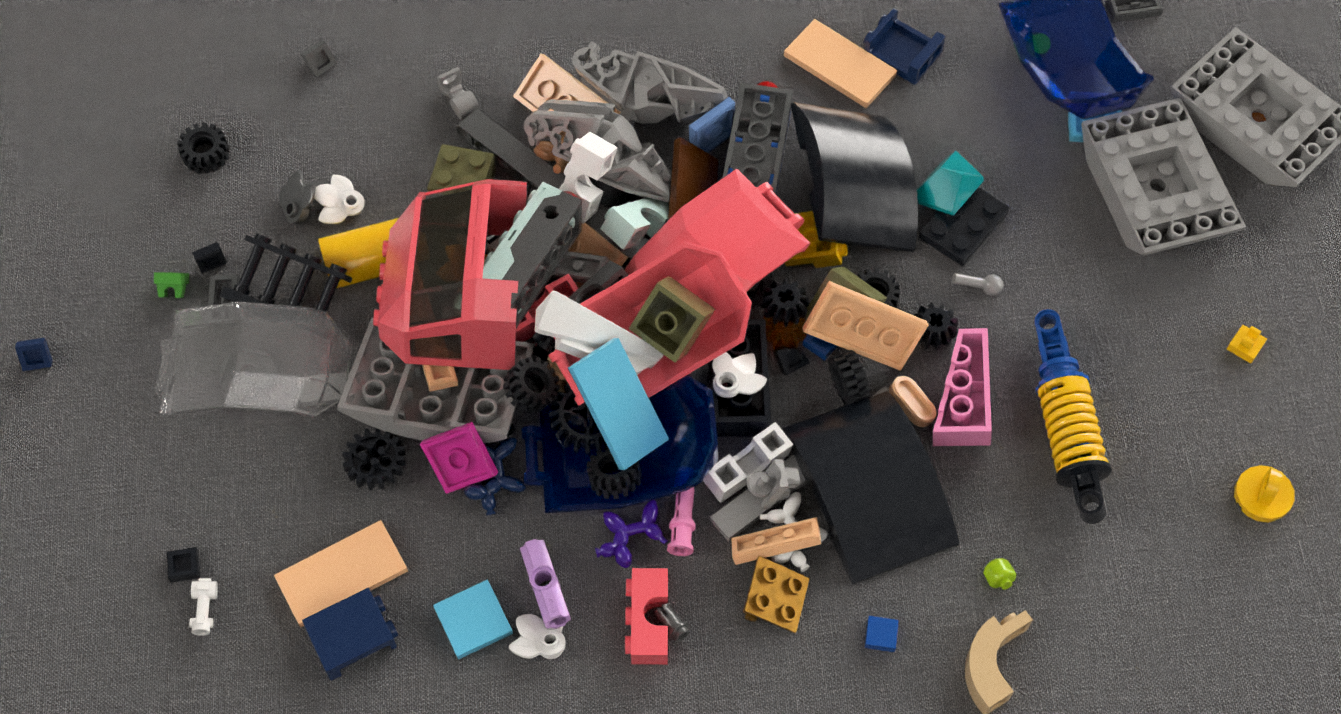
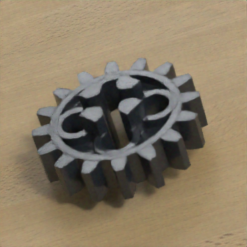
[342,428,406,490]

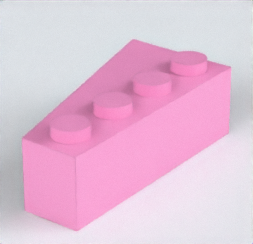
[933,328,992,446]

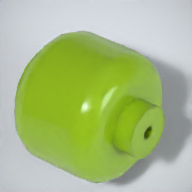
[983,558,1016,590]

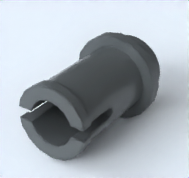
[654,603,690,643]

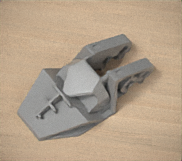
[572,42,728,126]
[524,99,672,202]

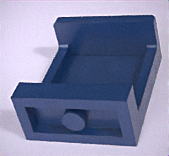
[863,8,946,85]
[302,587,399,681]

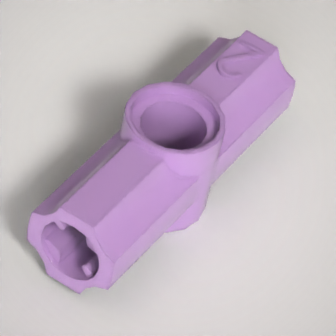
[520,539,571,629]

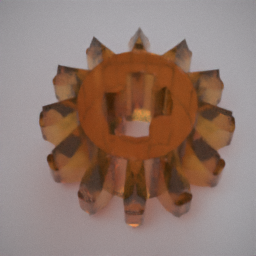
[763,315,807,349]

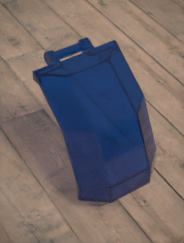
[999,0,1154,119]
[522,375,718,513]

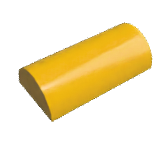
[318,217,438,288]

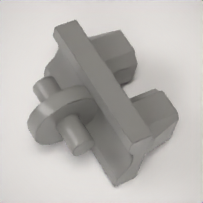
[747,459,800,509]

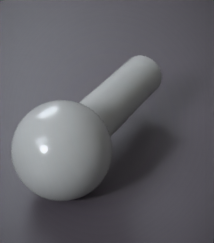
[952,273,1004,296]

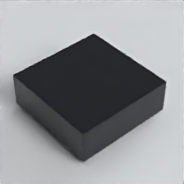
[192,242,227,273]
[167,547,200,583]

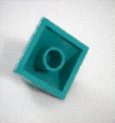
[917,151,984,216]

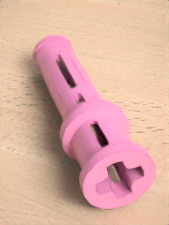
[667,467,696,556]

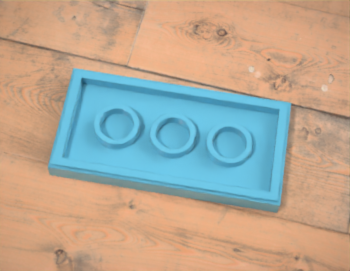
[568,338,669,470]

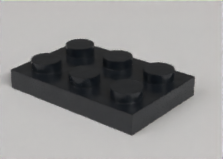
[918,187,1010,267]

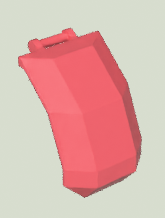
[625,169,810,293]
[548,241,752,406]

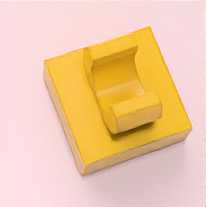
[1227,325,1267,364]

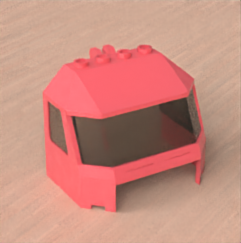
[373,179,527,370]

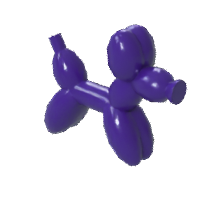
[595,500,668,568]

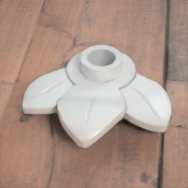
[314,175,365,224]
[712,352,767,398]
[509,614,566,659]

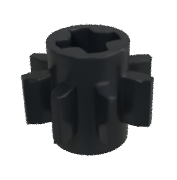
[532,332,556,361]

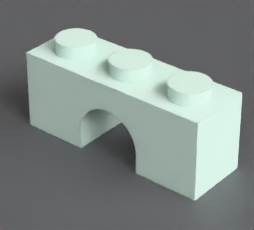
[600,197,669,250]

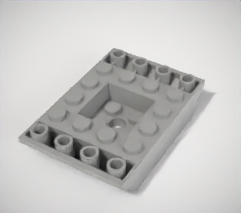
[1170,27,1341,187]
[1081,97,1246,256]

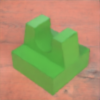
[154,272,189,298]

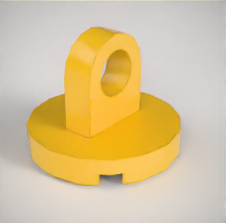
[1234,465,1295,523]

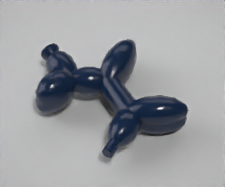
[464,438,526,516]

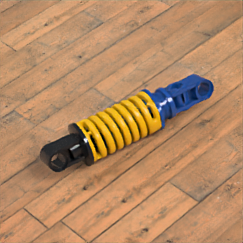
[1034,309,1112,524]

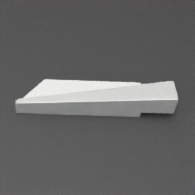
[535,291,664,375]

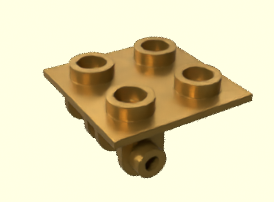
[743,556,810,633]

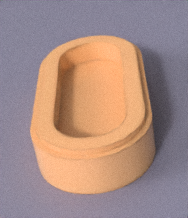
[889,376,937,427]

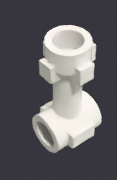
[189,578,218,636]

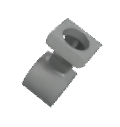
[437,67,480,120]

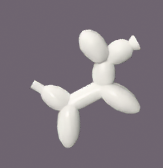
[759,492,828,572]

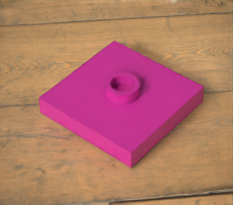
[420,422,498,494]

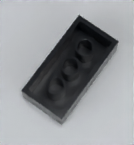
[709,319,771,437]

